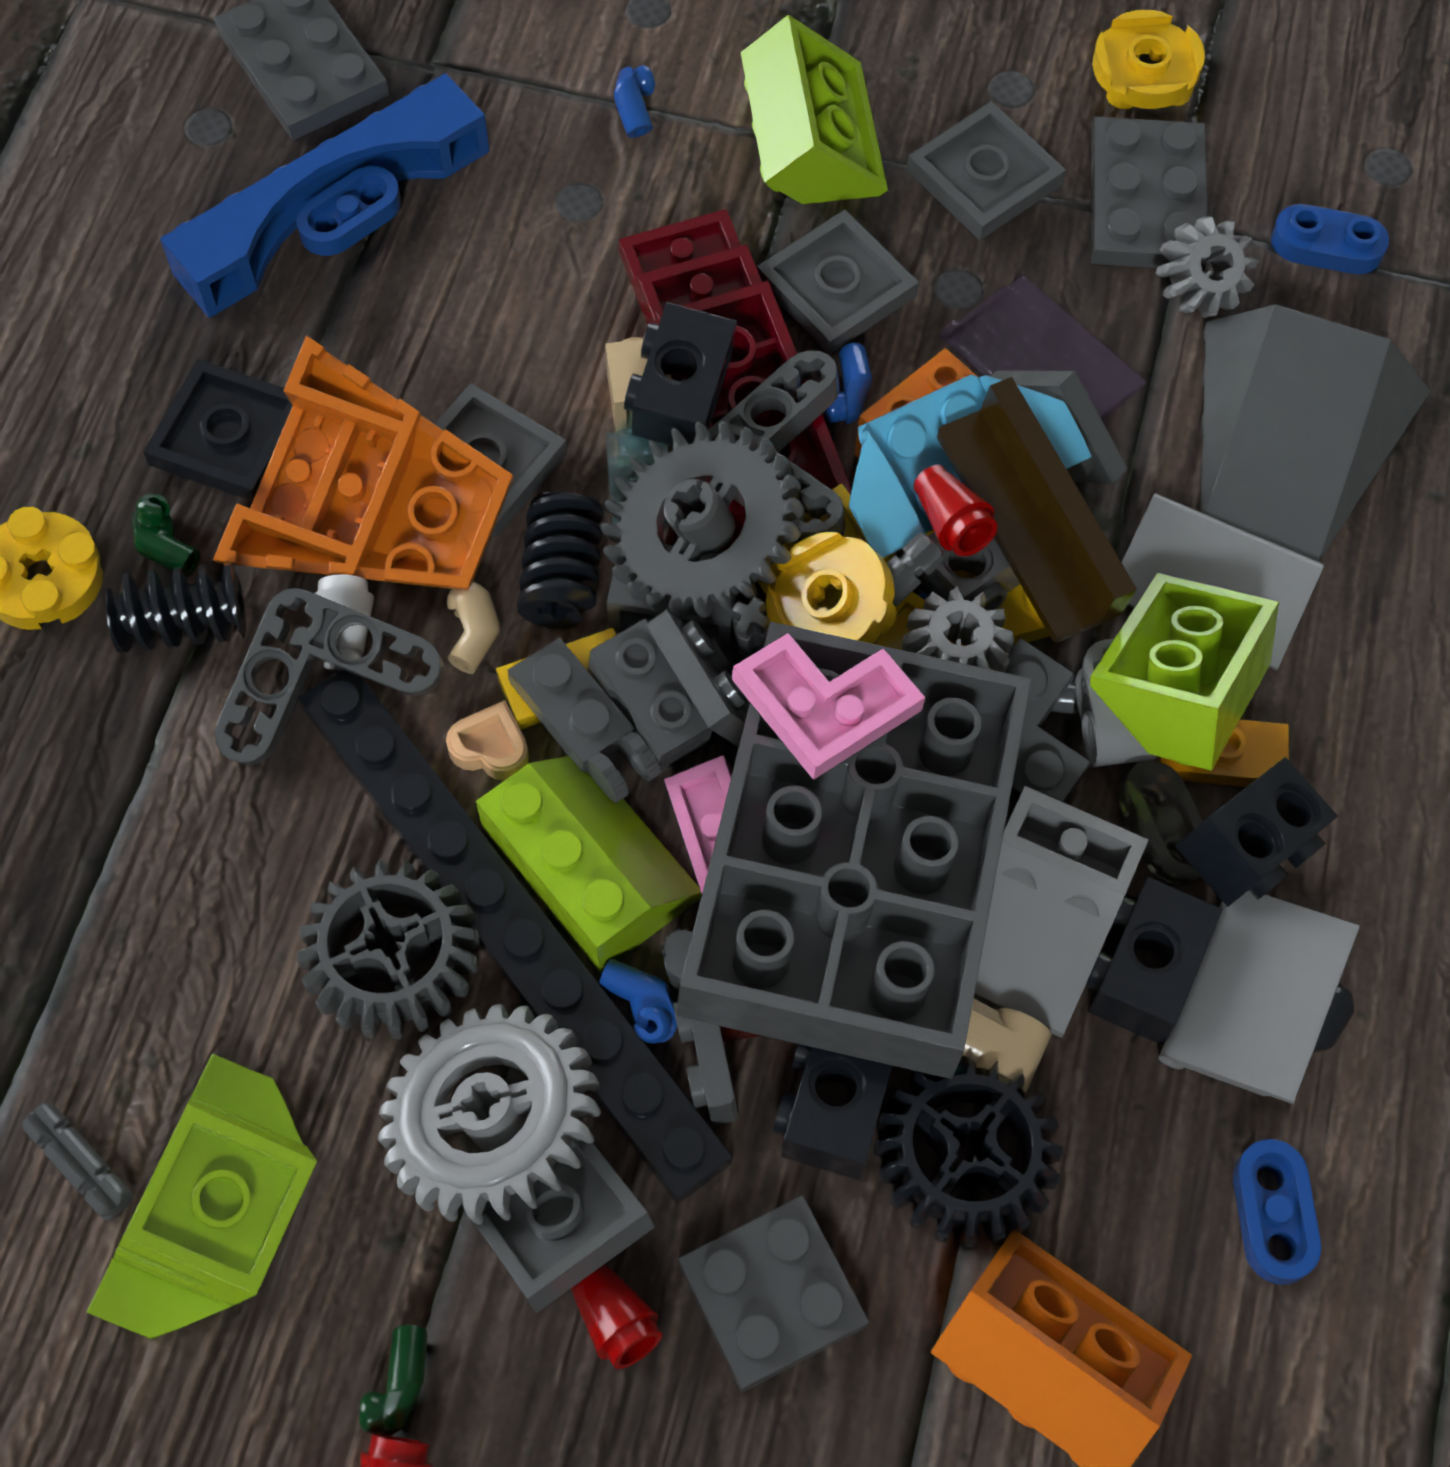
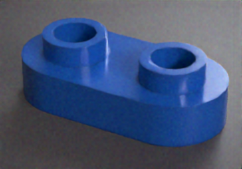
[296,166,401,256]
[1271,204,1389,274]
[1233,1139,1321,1285]

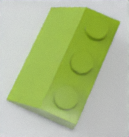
[741,15,888,204]
[1090,573,1279,771]
[476,756,702,974]

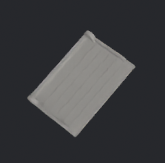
[1121,493,1325,670]
[1159,891,1360,1105]

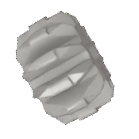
[1155,216,1259,318]
[902,585,1014,673]

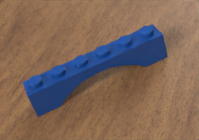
[160,73,490,318]

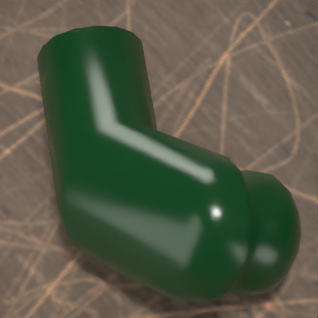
[131,494,200,577]
[359,1325,428,1436]

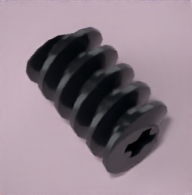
[517,492,604,629]
[105,562,246,653]

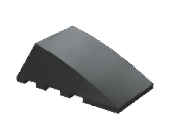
[1199,304,1431,562]

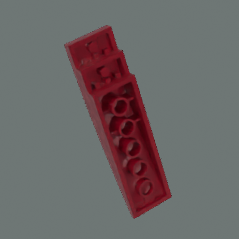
[619,209,852,607]

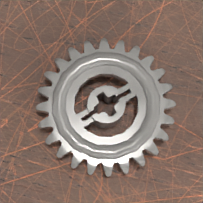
[378,1004,601,1225]

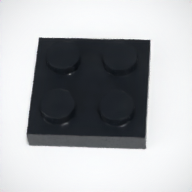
[143,359,293,502]

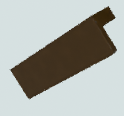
[937,377,1137,642]

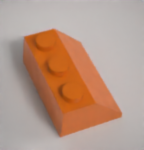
[930,1229,1193,1467]

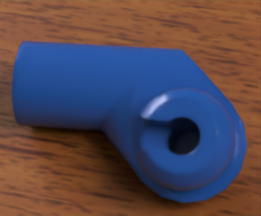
[614,65,655,138]
[823,343,873,425]
[599,958,677,1044]

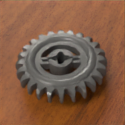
[601,421,804,618]

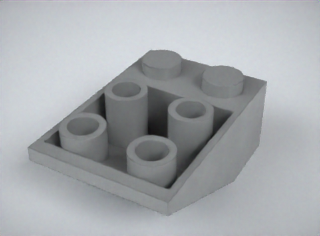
[974,786,1149,1038]

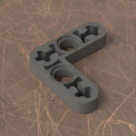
[708,350,846,544]
[215,588,444,765]

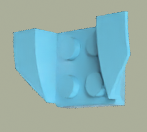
[849,374,1092,558]

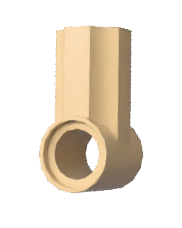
[960,999,1052,1097]

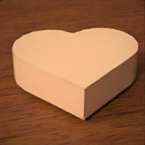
[446,700,529,781]

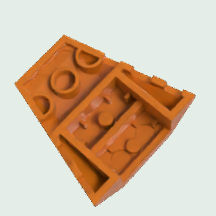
[213,335,514,590]

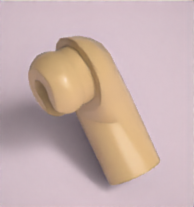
[447,582,500,674]

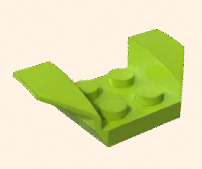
[86,1053,317,1340]

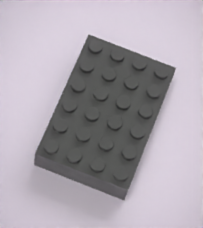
[677,622,1031,1079]

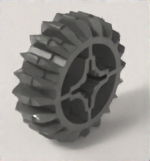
[297,860,480,1040]

